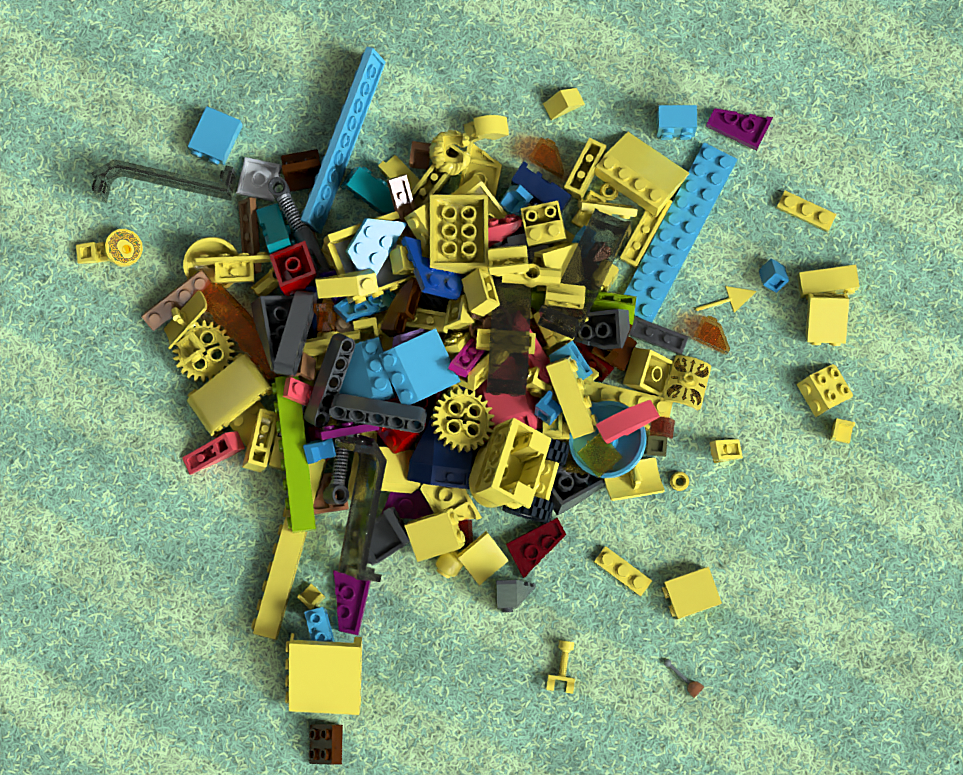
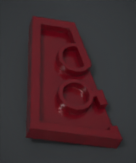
[506,517,566,579]

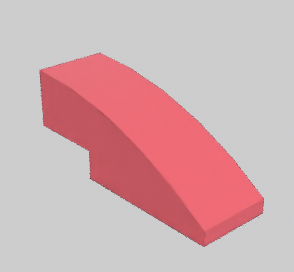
[596,400,660,444]

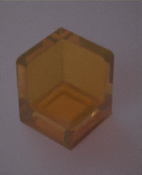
[314,303,337,332]

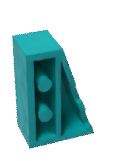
[340,166,395,216]
[256,203,295,254]

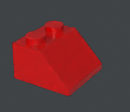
[269,241,317,296]

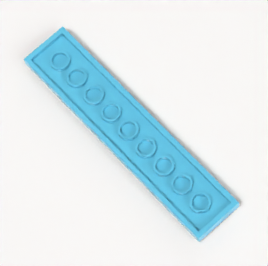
[301,47,386,234]
[624,142,738,322]

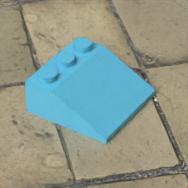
[379,328,461,405]
[339,337,395,401]

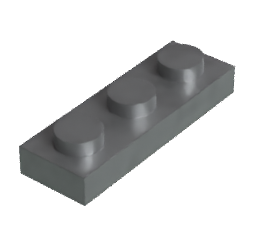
[628,316,689,356]

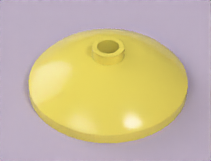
[183,237,238,292]

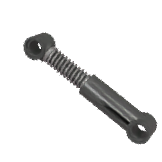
[268,177,332,279]
[323,420,356,505]

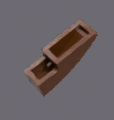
[380,277,422,337]

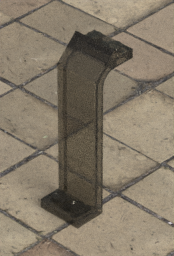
[91,159,237,203]
[537,208,631,339]
[486,250,535,397]
[335,434,387,582]

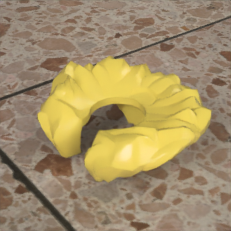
[429,130,471,176]

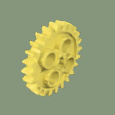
[173,321,236,383]
[431,389,495,452]

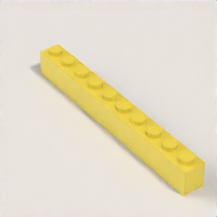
[251,459,327,640]

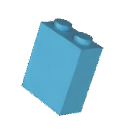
[188,106,243,166]

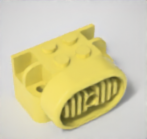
[469,418,551,509]

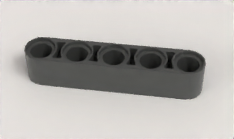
[274,290,317,376]
[304,333,355,428]
[329,394,427,433]

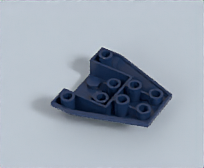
[407,405,481,489]

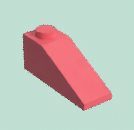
[182,431,245,475]

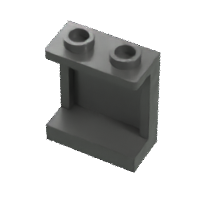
[352,507,410,566]

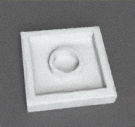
[236,157,282,202]

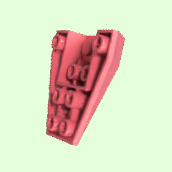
[475,357,543,443]

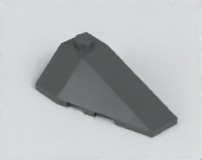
[251,296,294,371]
[564,309,630,350]
[549,463,605,516]
[496,580,536,613]

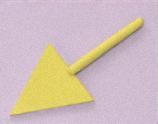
[695,286,757,313]

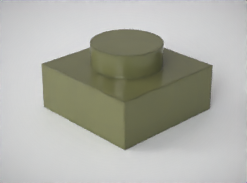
[646,435,667,457]

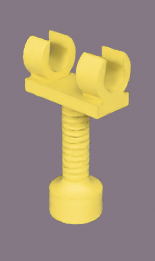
[546,640,575,694]

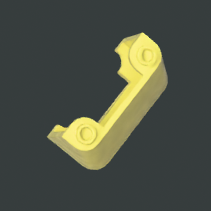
[187,353,273,438]

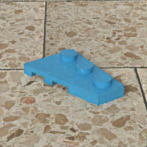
[334,289,396,323]

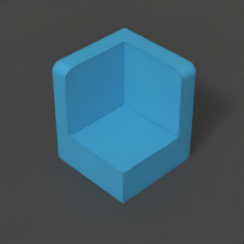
[499,185,533,215]
[759,258,789,293]
[534,390,562,425]
[303,438,336,464]

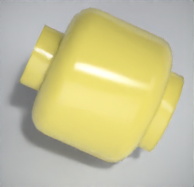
[435,550,463,578]

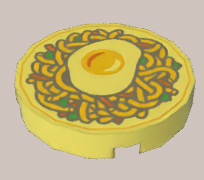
[104,229,143,267]

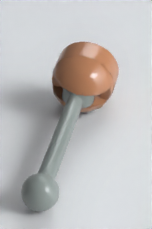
[664,659,704,698]

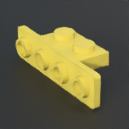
[195,252,271,284]

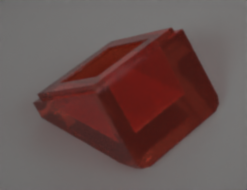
[650,417,675,439]

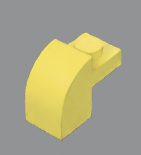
[463,115,509,143]

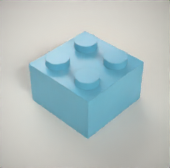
[656,105,697,140]

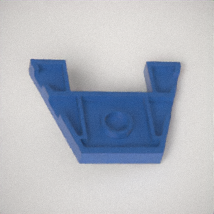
[402,236,466,300]

